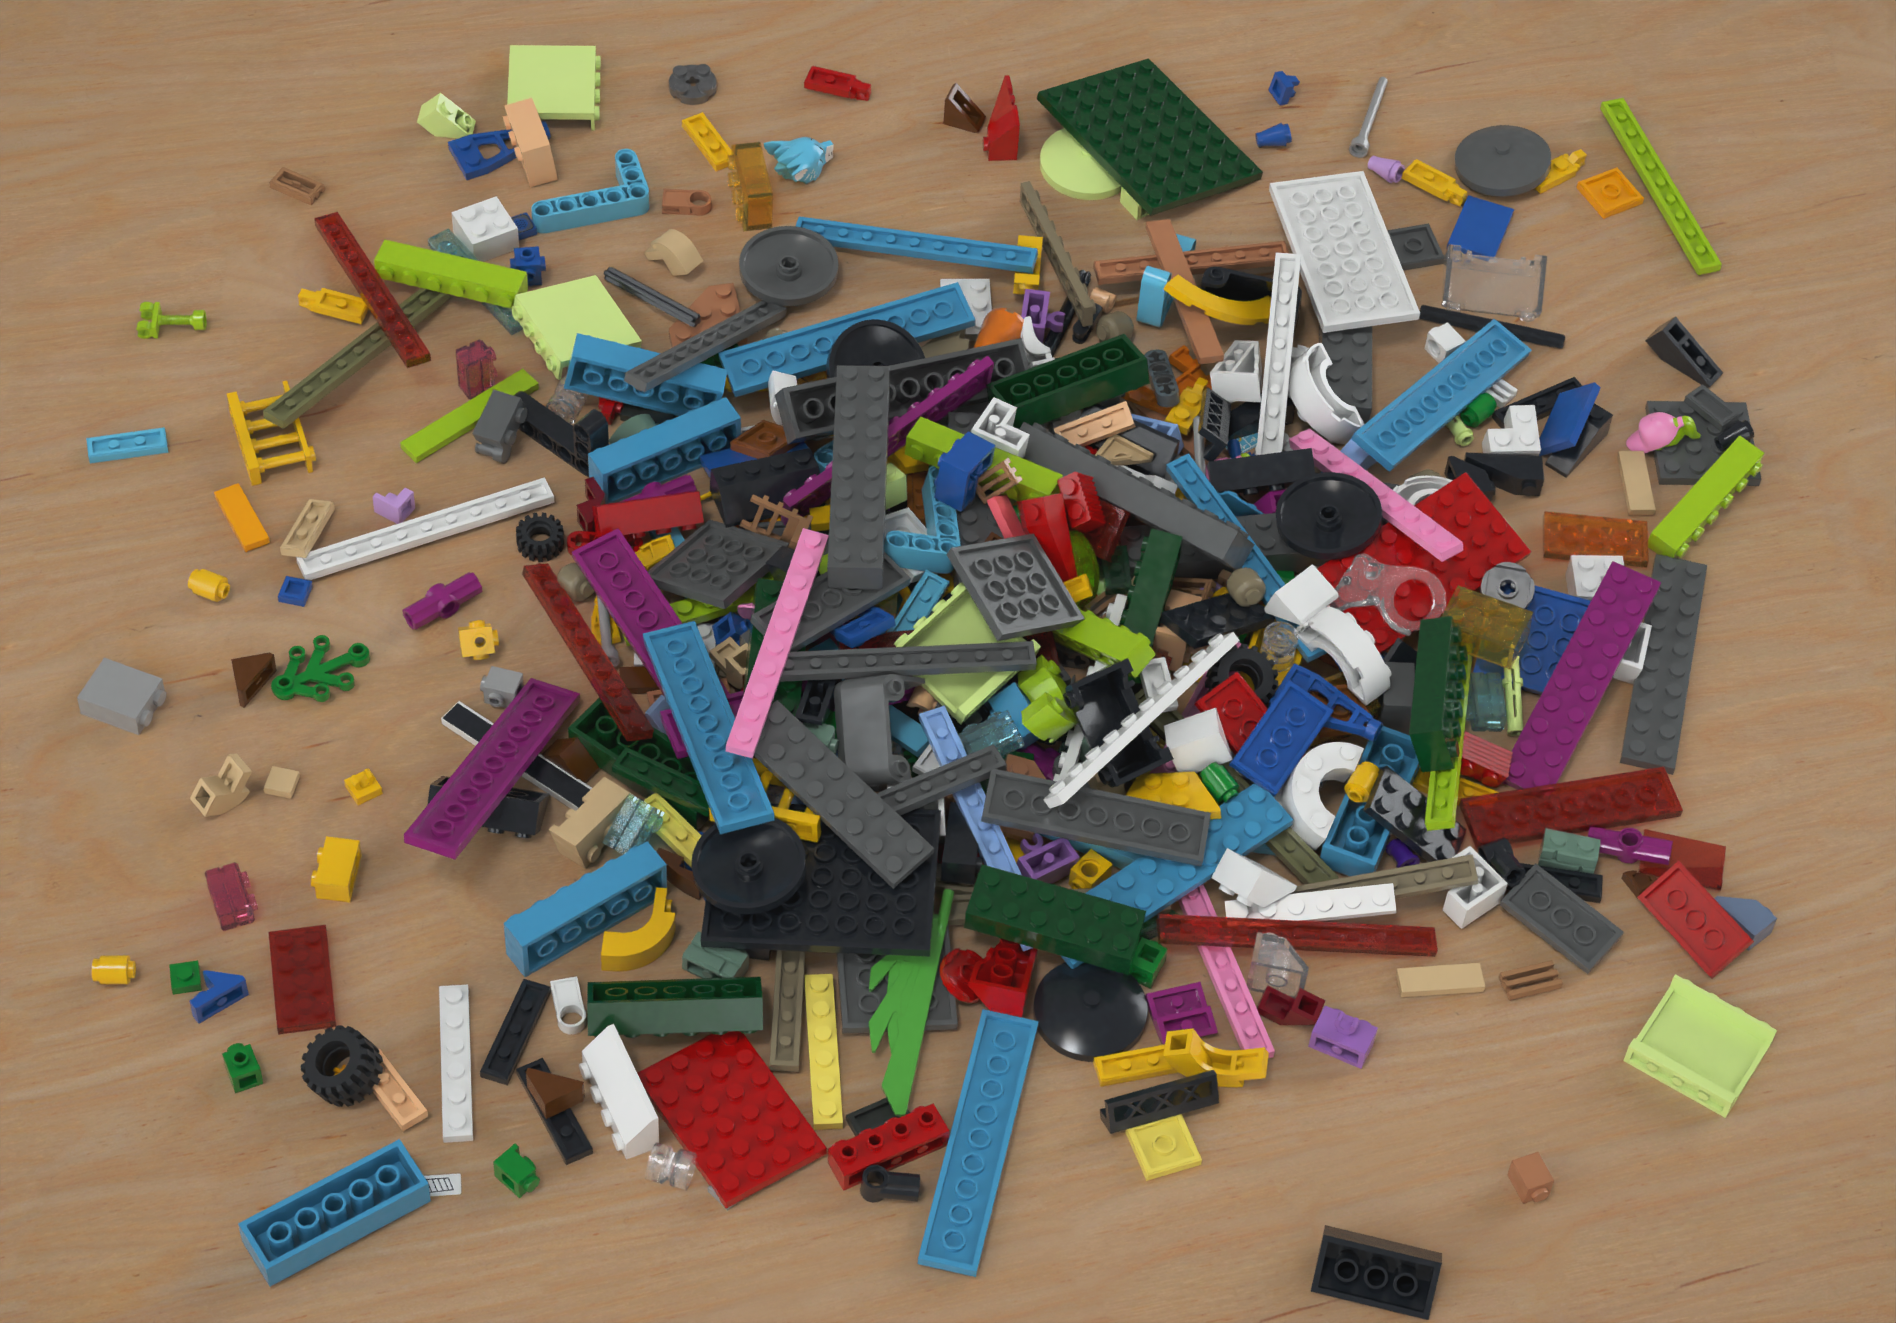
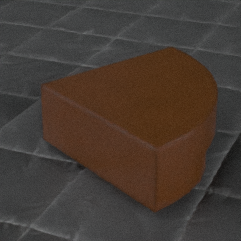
[1621,870,1658,899]

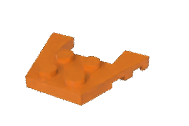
[1121,345,1212,416]

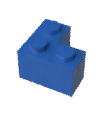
[934,431,995,512]

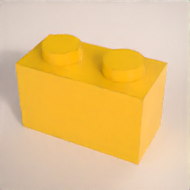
[311,836,362,903]

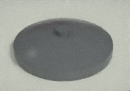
[1455,125,1551,196]
[739,226,838,306]

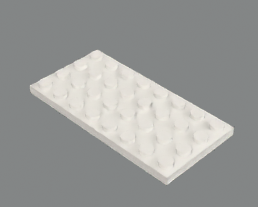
[1269,171,1420,333]

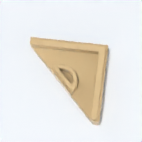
[1095,434,1154,465]

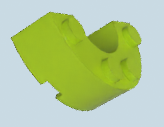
[1017,655,1078,743]

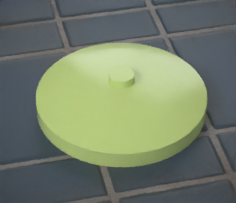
[1040,128,1122,200]

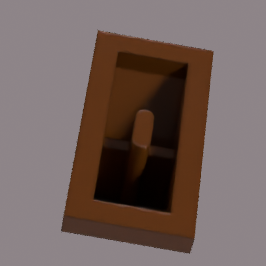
[943,83,986,133]
[231,652,277,708]
[541,737,599,783]
[526,1068,585,1119]

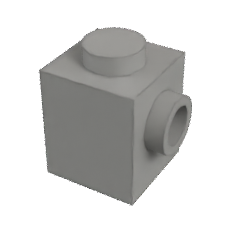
[480,666,524,708]

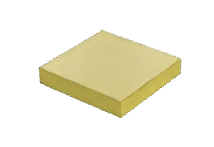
[1125,1114,1202,1181]

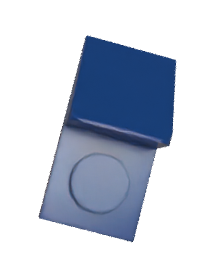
[189,970,249,1024]

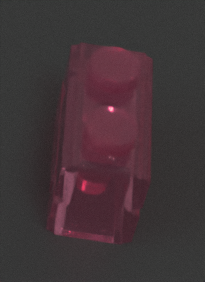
[455,339,498,400]
[205,862,258,931]

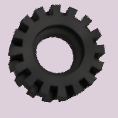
[516,512,564,562]

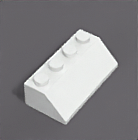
[579,1024,659,1160]

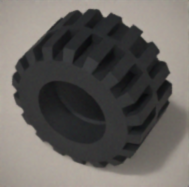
[1205,644,1278,706]
[301,1025,383,1107]

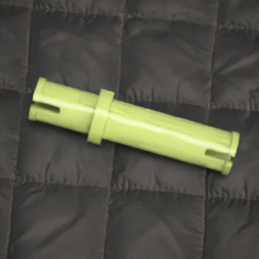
[1502,655,1523,736]

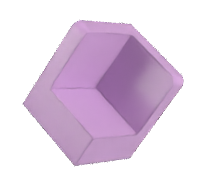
[373,488,415,524]

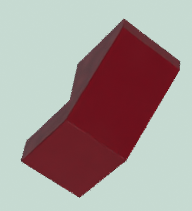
[576,477,606,532]
[1257,985,1326,1025]

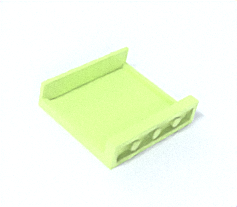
[507,45,601,130]
[512,275,642,380]
[894,582,1041,725]
[1623,974,1777,1118]

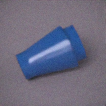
[1255,123,1292,147]

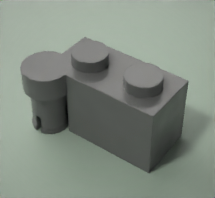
[472,389,528,463]

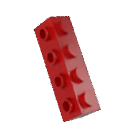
[592,491,704,538]
[828,1103,950,1191]

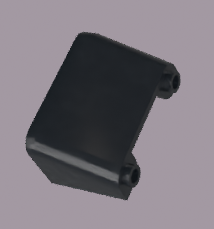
[1200,267,1302,339]
[1063,658,1174,788]

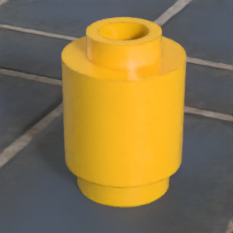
[188,569,230,602]
[1344,761,1380,803]
[92,955,136,984]

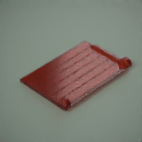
[1638,829,1726,891]

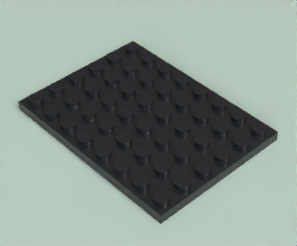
[701,803,941,957]

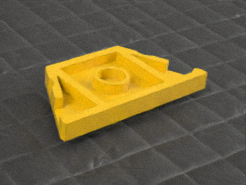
[1126,771,1221,819]

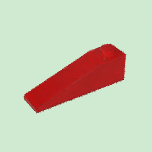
[982,75,1020,161]
[1017,493,1078,582]
[969,938,1038,1018]

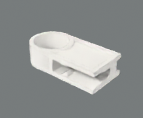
[550,976,586,1034]

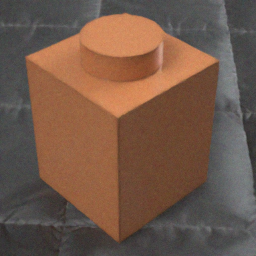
[1507,1152,1554,1204]

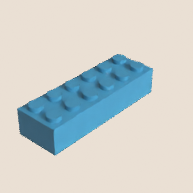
[564,333,727,416]
[588,397,741,504]
[1320,726,1420,876]
[504,841,667,977]
[238,1139,431,1287]

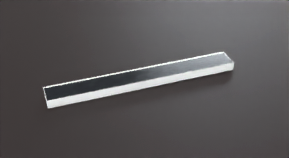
[441,701,625,826]

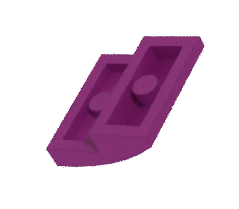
[1145,982,1218,1045]

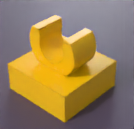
[344,768,383,806]

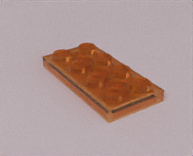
[1543,511,1649,568]

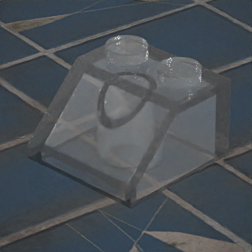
[1247,932,1309,998]

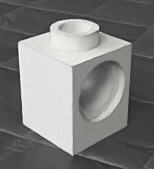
[1424,323,1466,363]

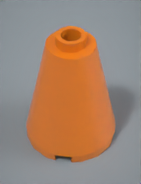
[974,307,1024,348]

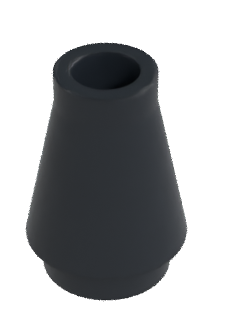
[1714,420,1754,451]

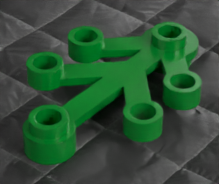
[271,635,370,702]

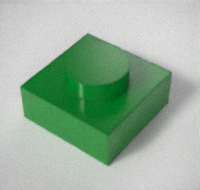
[169,960,202,995]

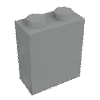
[77,658,166,735]

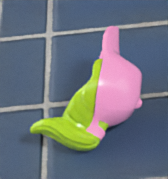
[1626,412,1701,454]

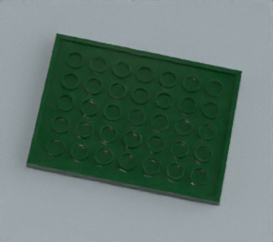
[1037,58,1263,216]

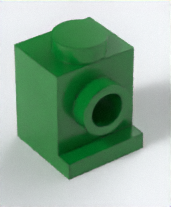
[1129,937,1168,989]
[222,1043,263,1094]
[493,1143,540,1198]

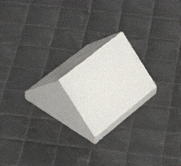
[1264,564,1339,625]
[1164,708,1233,773]

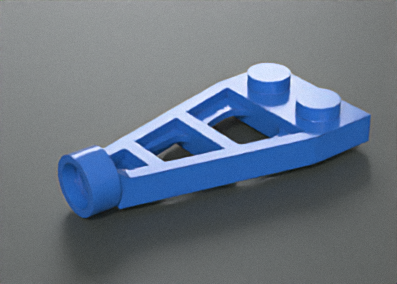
[448,121,551,180]
[830,606,896,648]
[1268,663,1383,742]

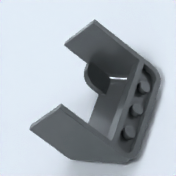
[834,674,925,792]

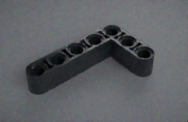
[513,391,609,477]

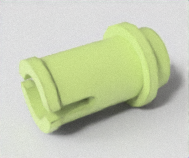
[1446,415,1474,446]

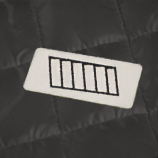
[424,1174,461,1197]

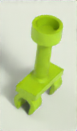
[136,302,207,339]

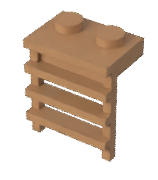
[740,495,813,550]

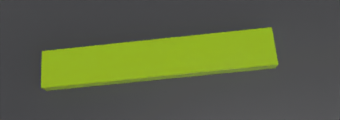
[400,368,539,463]

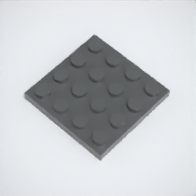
[1645,401,1761,486]
[647,520,789,609]
[946,534,1085,641]
[836,925,958,1034]

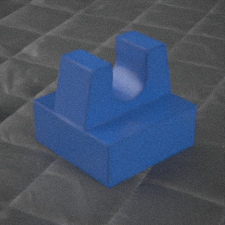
[1269,71,1300,105]

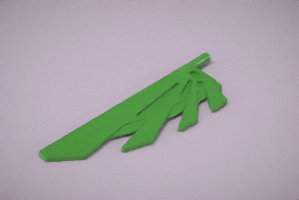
[869,889,954,1117]

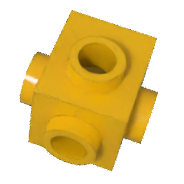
[458,620,499,660]

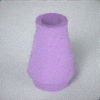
[1368,156,1405,183]

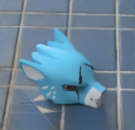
[764,137,834,184]

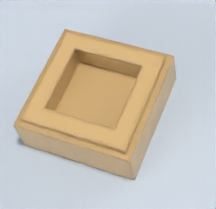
[264,766,300,799]

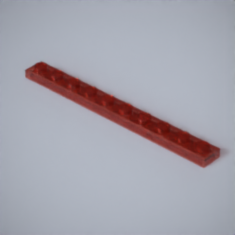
[314,212,431,368]
[522,563,654,741]
[1157,914,1438,957]

